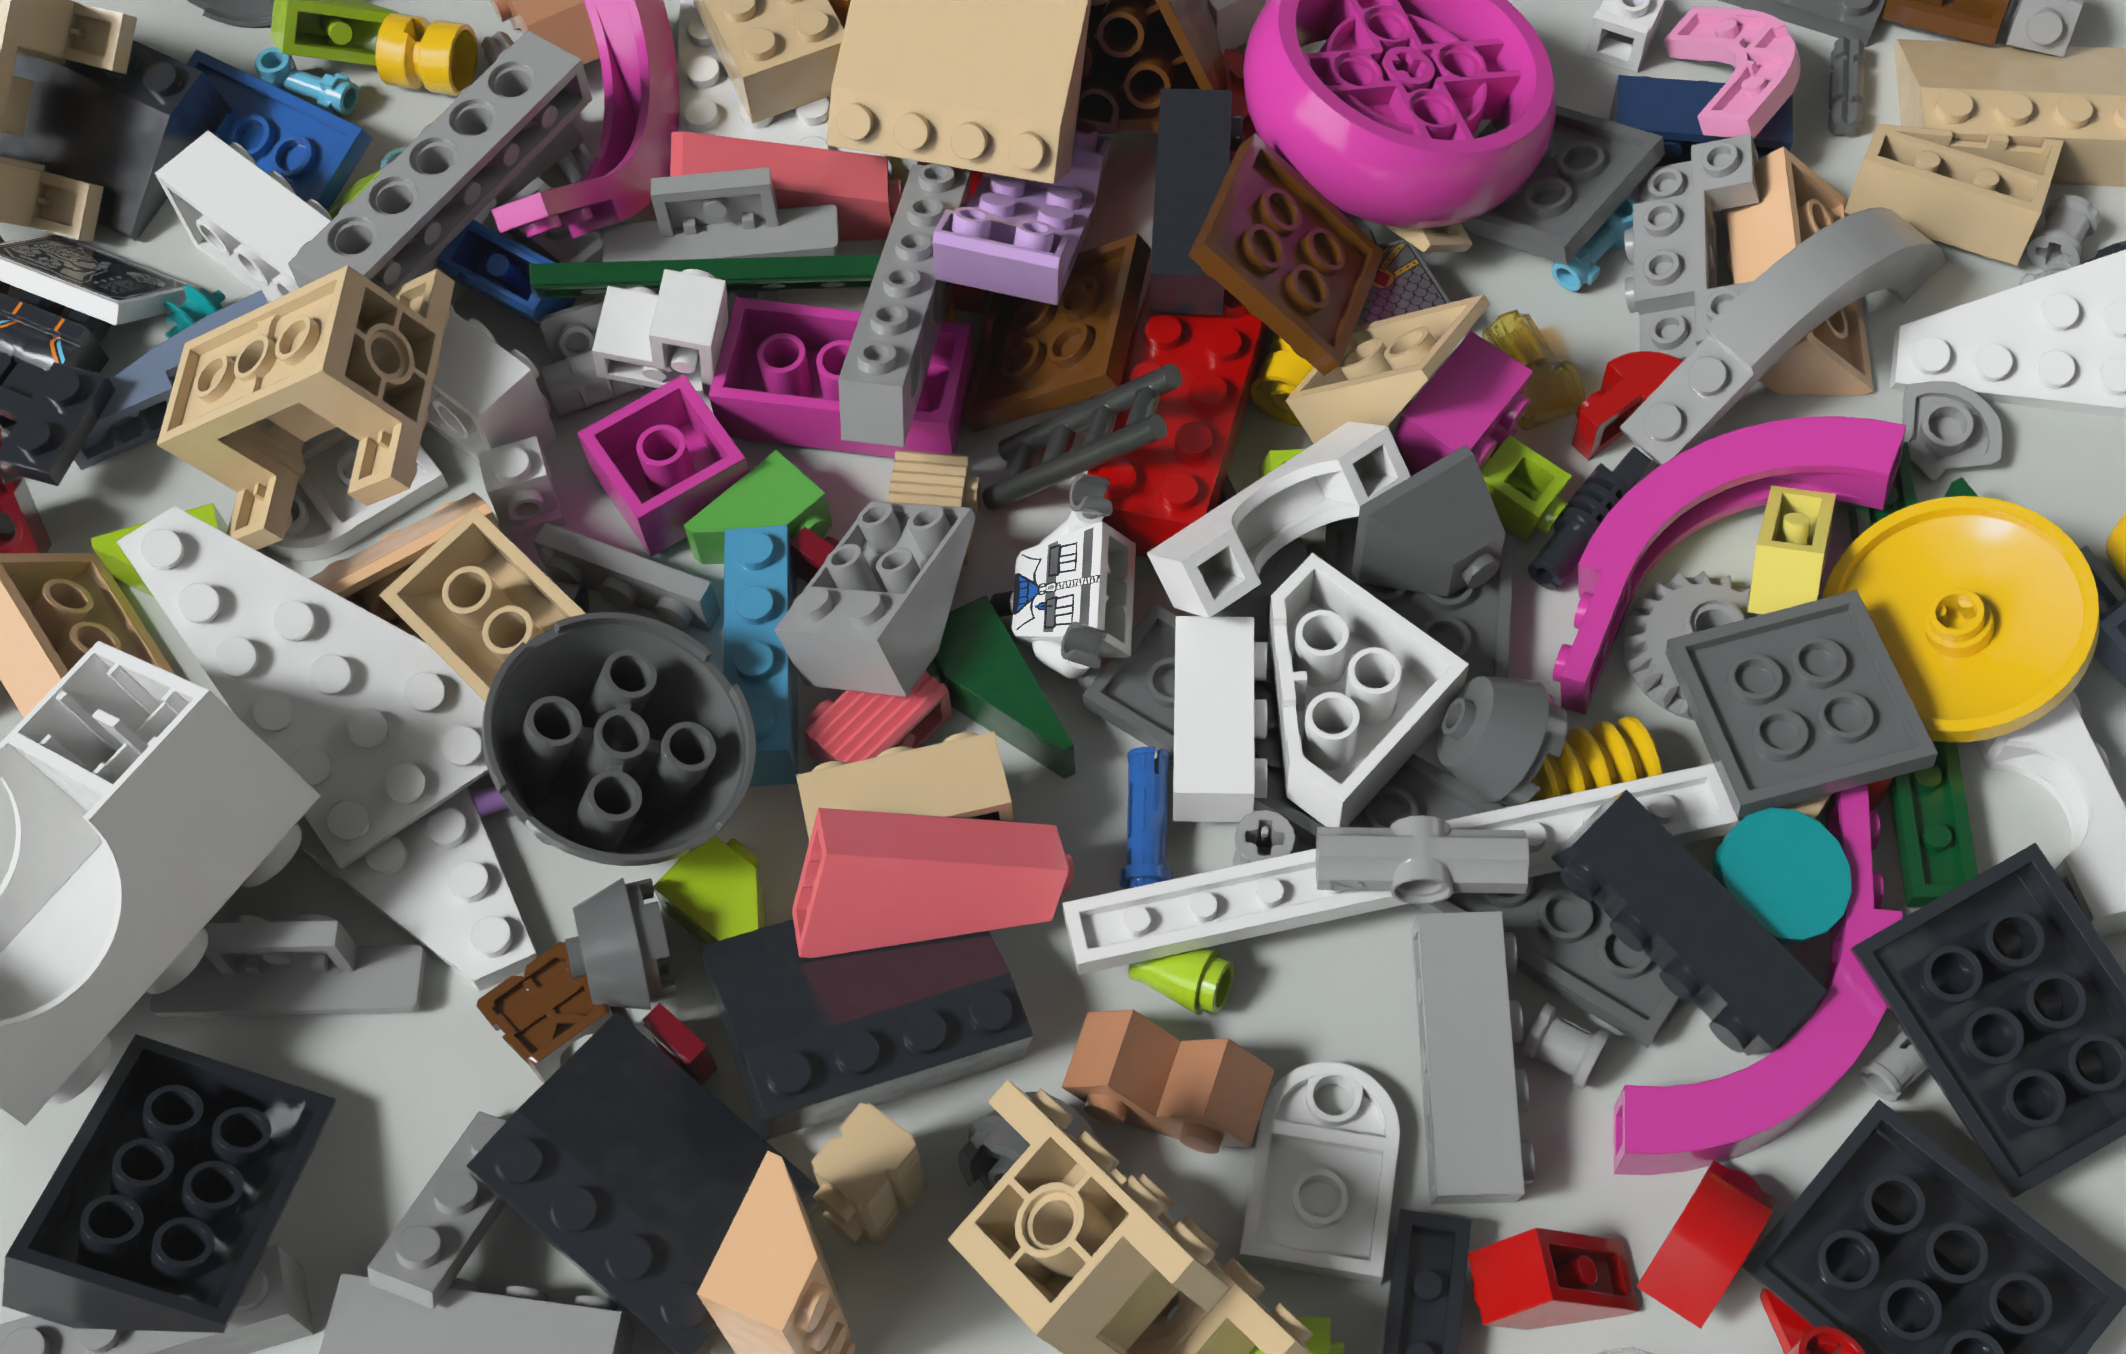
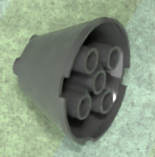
[481,612,756,866]

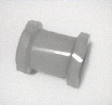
[2027,195,2101,274]
[1233,810,1295,866]
[1520,1002,1611,1090]

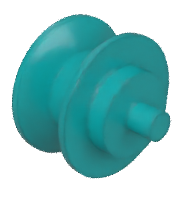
[163,284,226,339]

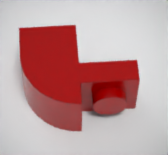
[1572,351,1683,461]
[1636,1160,1777,1329]

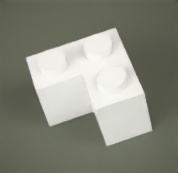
[592,269,729,398]

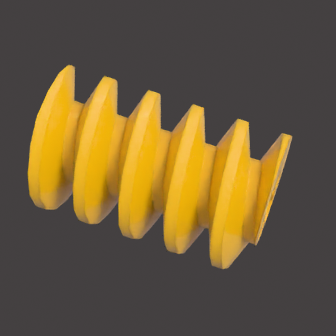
[1524,716,1663,804]

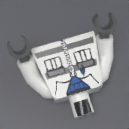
[990,473,1136,679]

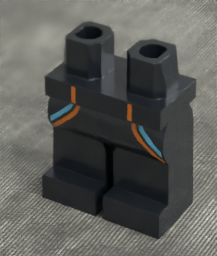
[0,291,112,435]

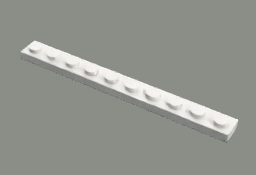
[1063,763,1738,975]

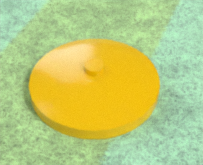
[1822,496,2100,743]

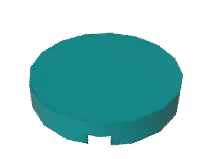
[1712,807,1852,946]

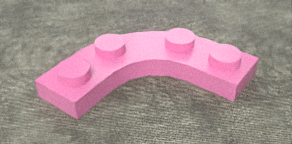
[1663,6,1801,139]

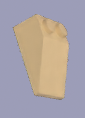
[1286,294,1490,444]

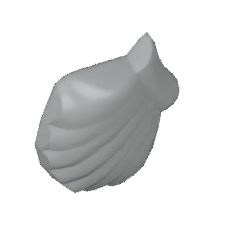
[1902,381,2003,482]

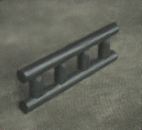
[982,364,1182,510]

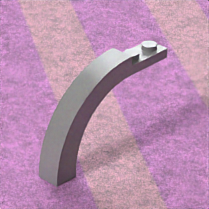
[1620,207,1946,466]

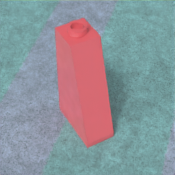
[670,131,903,242]
[792,808,1074,958]

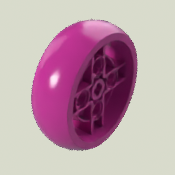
[1243,0,1556,228]

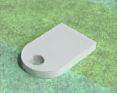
[266,427,448,561]
[1239,1062,1400,1285]

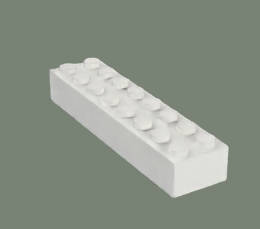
[155,130,558,463]

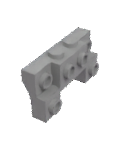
[1624,134,1760,361]

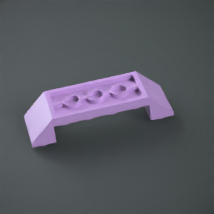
[932,129,1111,305]

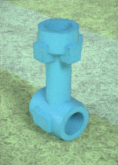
[254,47,359,115]
[1551,196,1637,291]

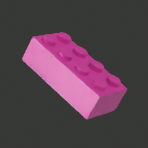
[708,297,975,458]

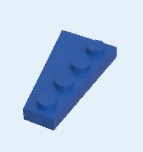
[187,49,373,210]

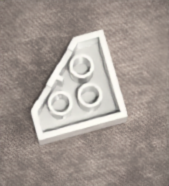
[1268,553,1469,827]

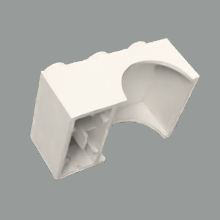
[0,641,321,1126]

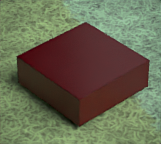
[642,1003,718,1085]

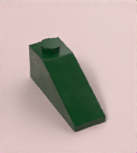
[926,595,1076,779]

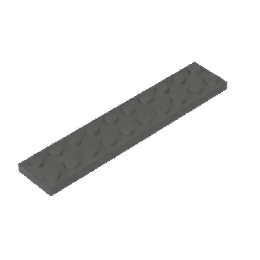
[1083,603,1679,1048]

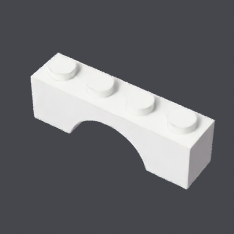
[1147,421,1411,618]
[1976,690,2126,937]

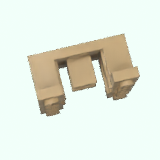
[0,0,137,242]
[157,265,455,550]
[947,1079,1314,1354]

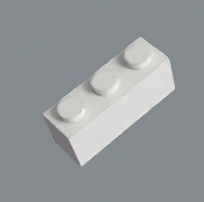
[1173,616,1267,822]

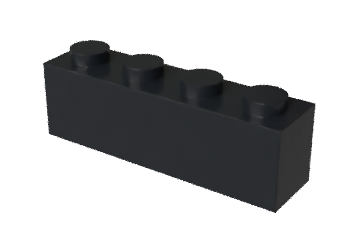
[1149,88,1243,315]
[1550,789,1828,1056]

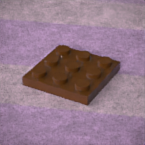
[1188,133,1384,376]
[960,233,1151,433]

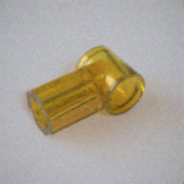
[1482,309,1586,431]

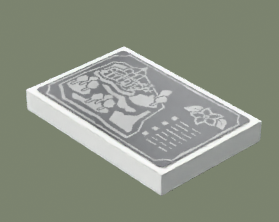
[0,233,195,326]

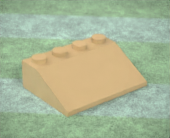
[827,0,1091,184]
[1894,39,2126,187]

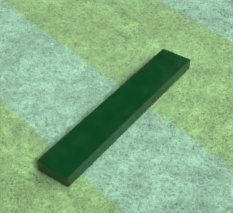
[529,254,881,299]

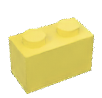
[1748,485,1836,614]

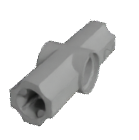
[1315,815,1529,904]

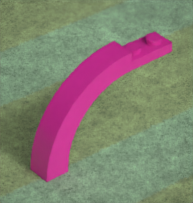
[491,0,680,238]
[1552,416,1907,715]
[1614,785,1903,1175]

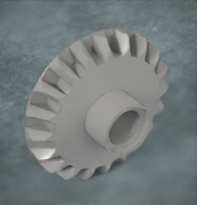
[1622,571,1763,721]

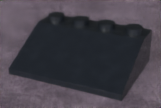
[0,40,232,241]
[1850,842,2126,1198]
[700,919,1034,1142]
[466,1012,819,1354]
[2,1034,336,1333]
[1741,1099,2126,1354]

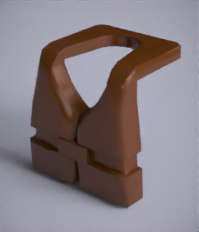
[476,942,613,1083]

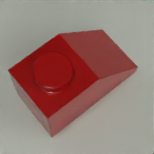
[1468,1227,1639,1330]

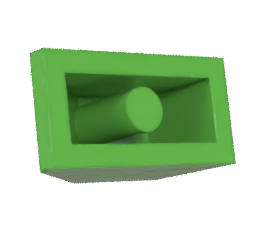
[684,450,833,564]

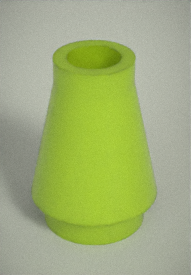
[1128,948,1234,1015]

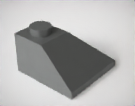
[1352,445,1506,597]

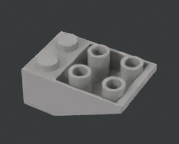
[774,502,976,697]

